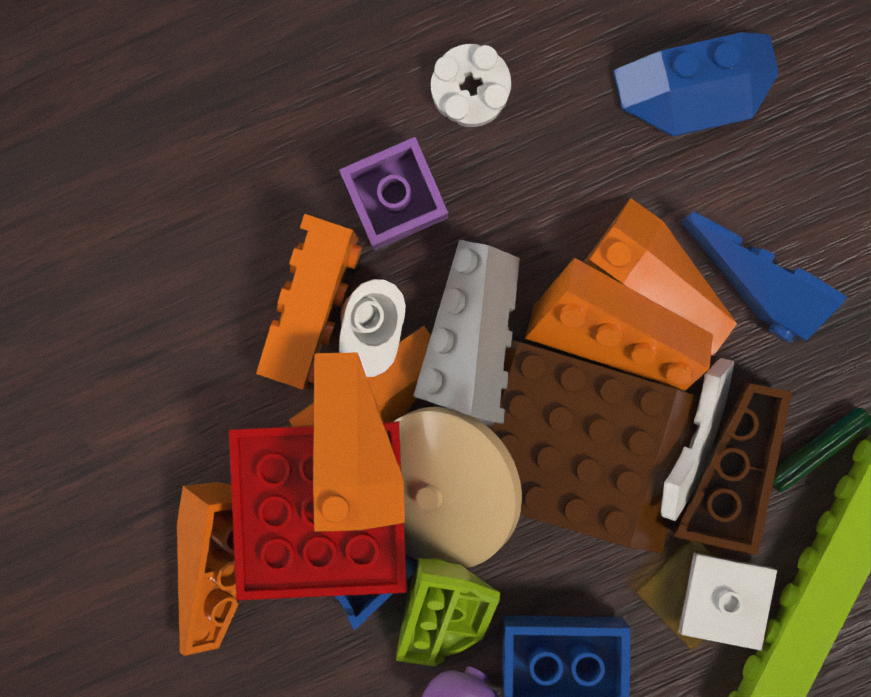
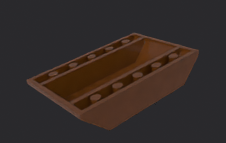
[472,340,700,553]

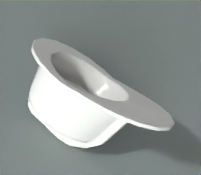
[339,279,406,377]

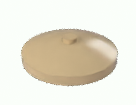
[393,407,522,568]

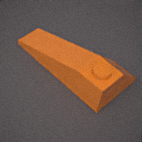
[289,326,431,426]
[313,352,405,532]
[177,482,238,656]

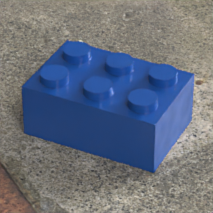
[501,615,630,697]

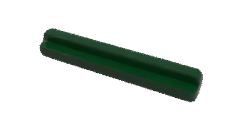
[772,408,871,492]

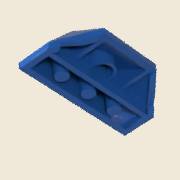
[613,32,779,137]

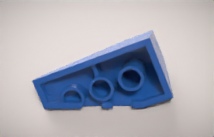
[681,211,847,343]

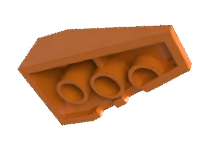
[584,198,737,356]

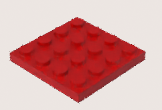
[229,421,407,600]

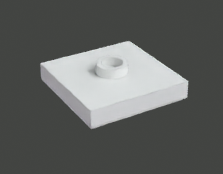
[678,552,777,650]

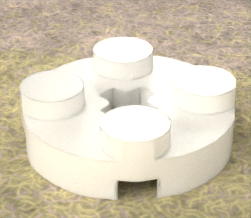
[431,44,511,127]

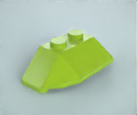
[396,558,500,667]

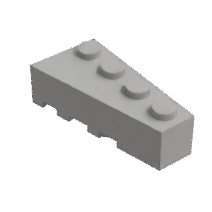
[413,240,520,424]

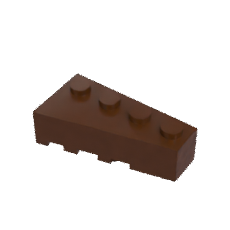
[671,383,792,555]

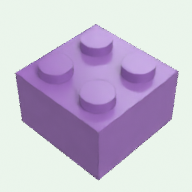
[339,137,448,250]

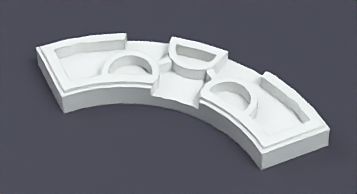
[661,358,734,521]

